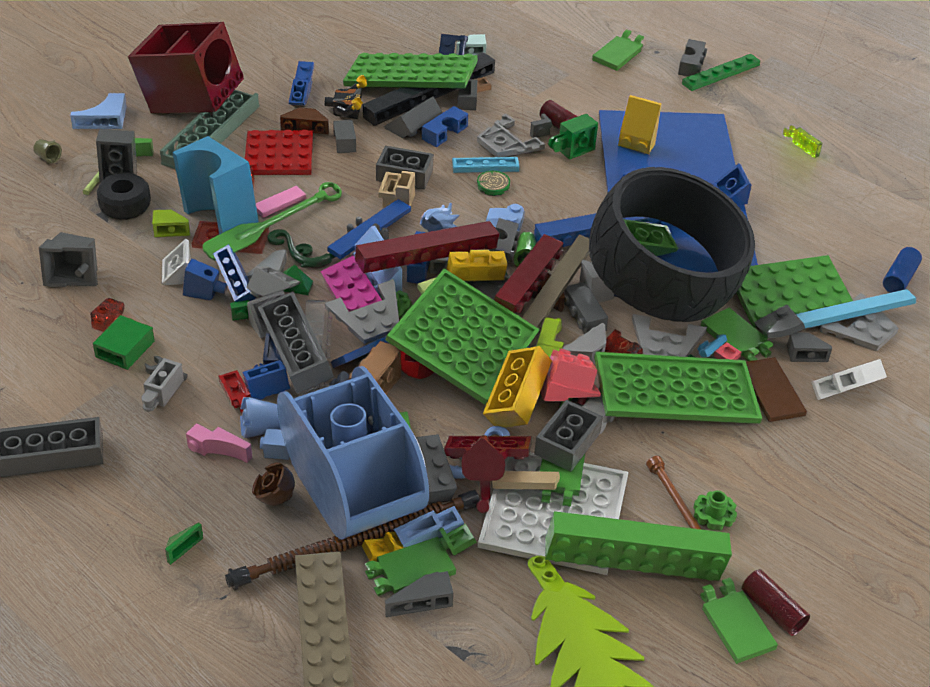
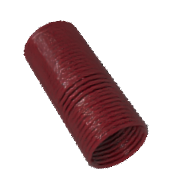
[539,100,578,129]
[741,569,810,636]

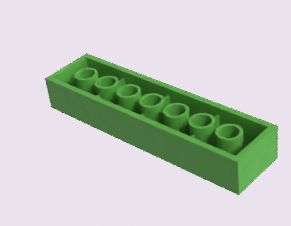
[545,511,732,581]

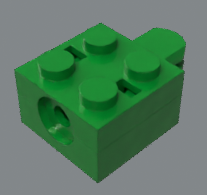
[548,113,598,160]

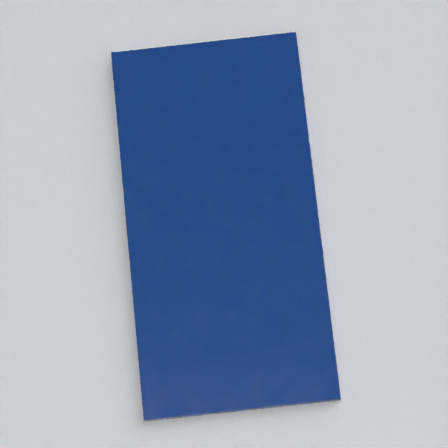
[598,110,758,273]

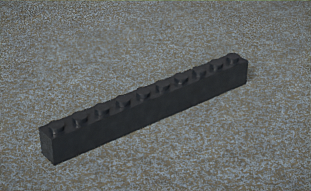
[362,52,495,126]

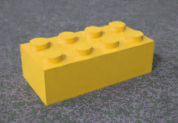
[483,346,552,427]

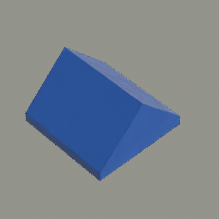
[713,163,752,205]

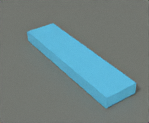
[452,157,520,173]

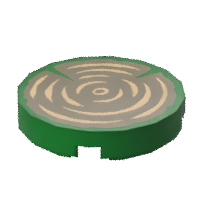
[477,170,510,196]

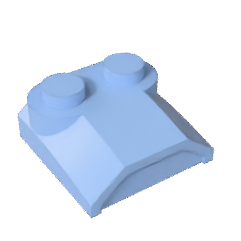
[486,204,525,231]

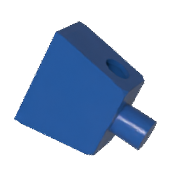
[183,258,228,300]

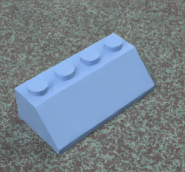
[353,226,402,298]

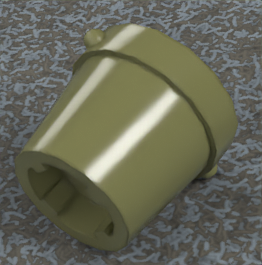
[33,139,62,164]

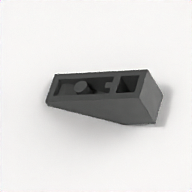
[385,571,454,617]

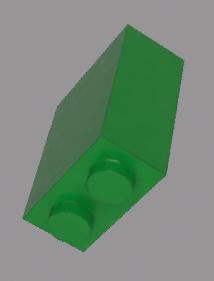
[93,315,155,370]

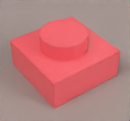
[714,342,742,360]

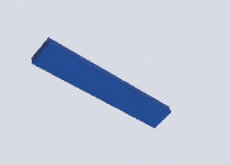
[327,199,411,260]

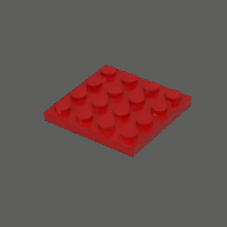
[245,130,313,175]

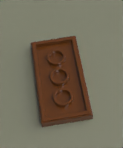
[746,357,807,422]

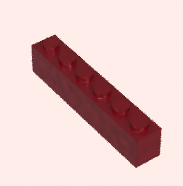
[494,234,564,314]

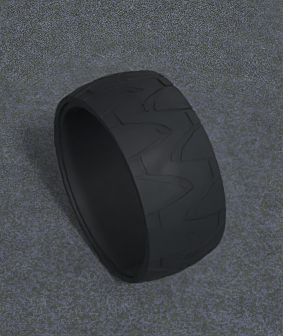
[589,167,755,322]

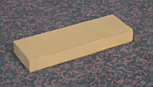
[492,471,560,490]

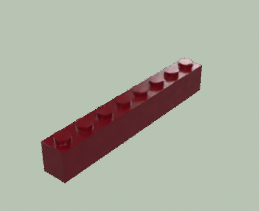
[355,221,499,273]

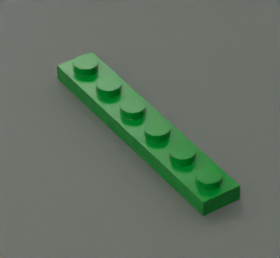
[682,54,761,91]

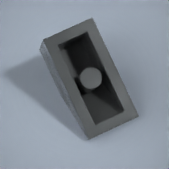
[787,332,832,362]

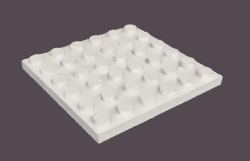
[478,452,628,575]

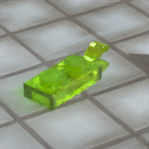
[783,125,823,158]

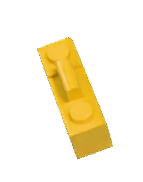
[447,250,507,281]

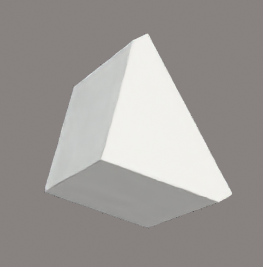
[162,239,191,285]

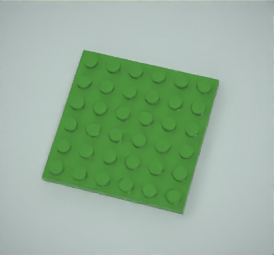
[385,269,540,405]

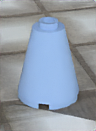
[240,397,281,438]

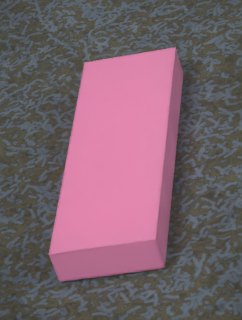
[256,186,306,218]

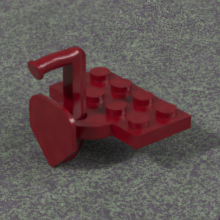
[444,435,532,513]

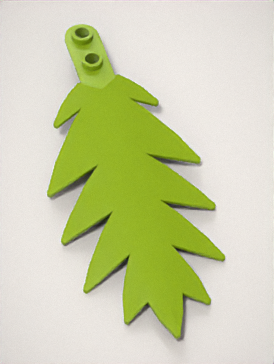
[528,555,655,687]

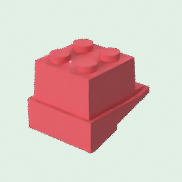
[540,349,601,405]

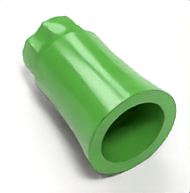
[514,232,537,267]

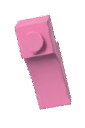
[186,423,252,463]

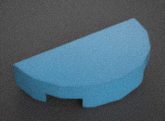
[698,334,727,357]

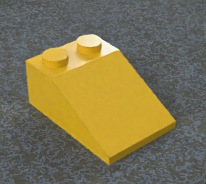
[618,95,662,154]

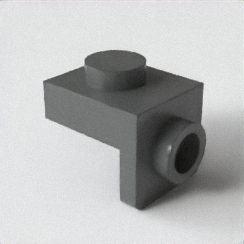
[530,114,552,138]

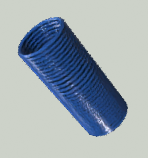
[882,247,922,293]

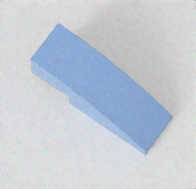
[394,506,464,547]

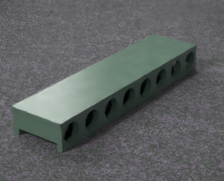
[160,90,260,169]

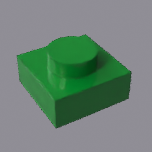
[230,300,249,321]

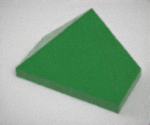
[282,264,313,296]
[165,522,203,565]

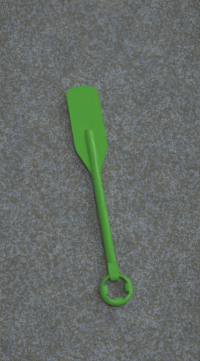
[202,182,342,261]

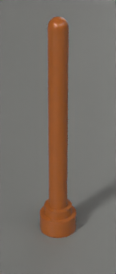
[646,455,701,529]

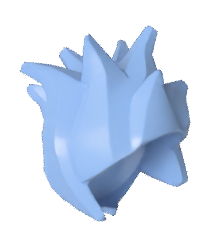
[420,203,460,232]

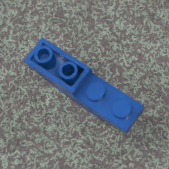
[289,61,314,106]

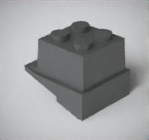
[39,232,98,287]

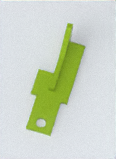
[537,317,564,357]

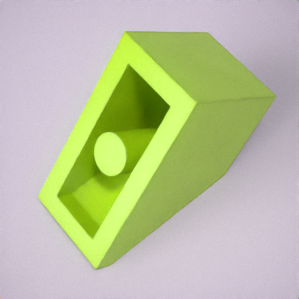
[152,209,190,237]

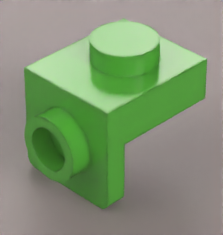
[439,523,477,555]

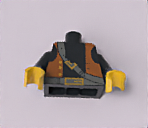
[324,75,367,119]

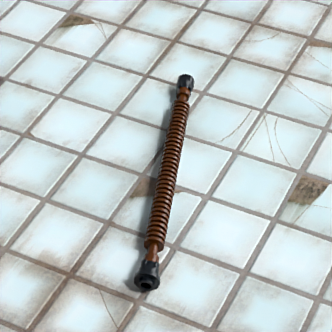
[225,490,480,591]

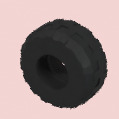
[97,173,151,220]

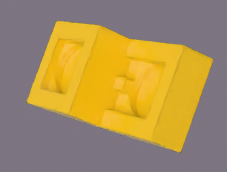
[362,532,405,561]

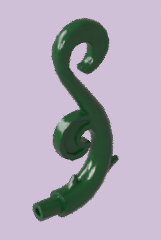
[267,229,336,268]

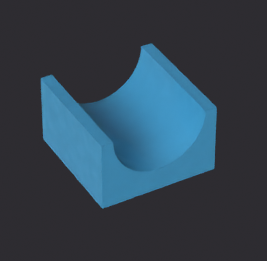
[172,136,259,235]

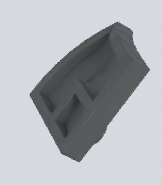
[754,305,805,338]

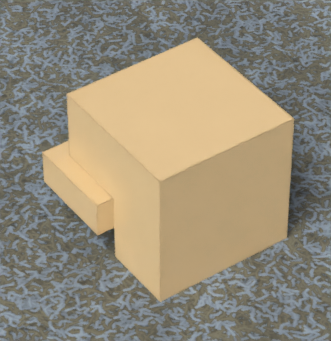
[378,171,415,207]

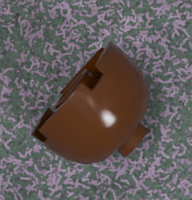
[252,462,295,506]

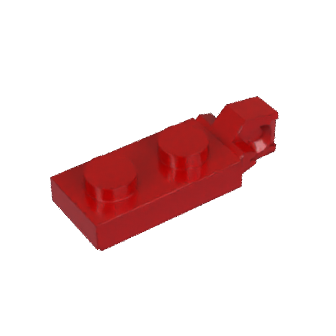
[218,370,251,414]

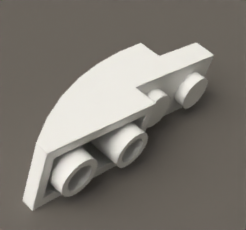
[811,359,887,400]

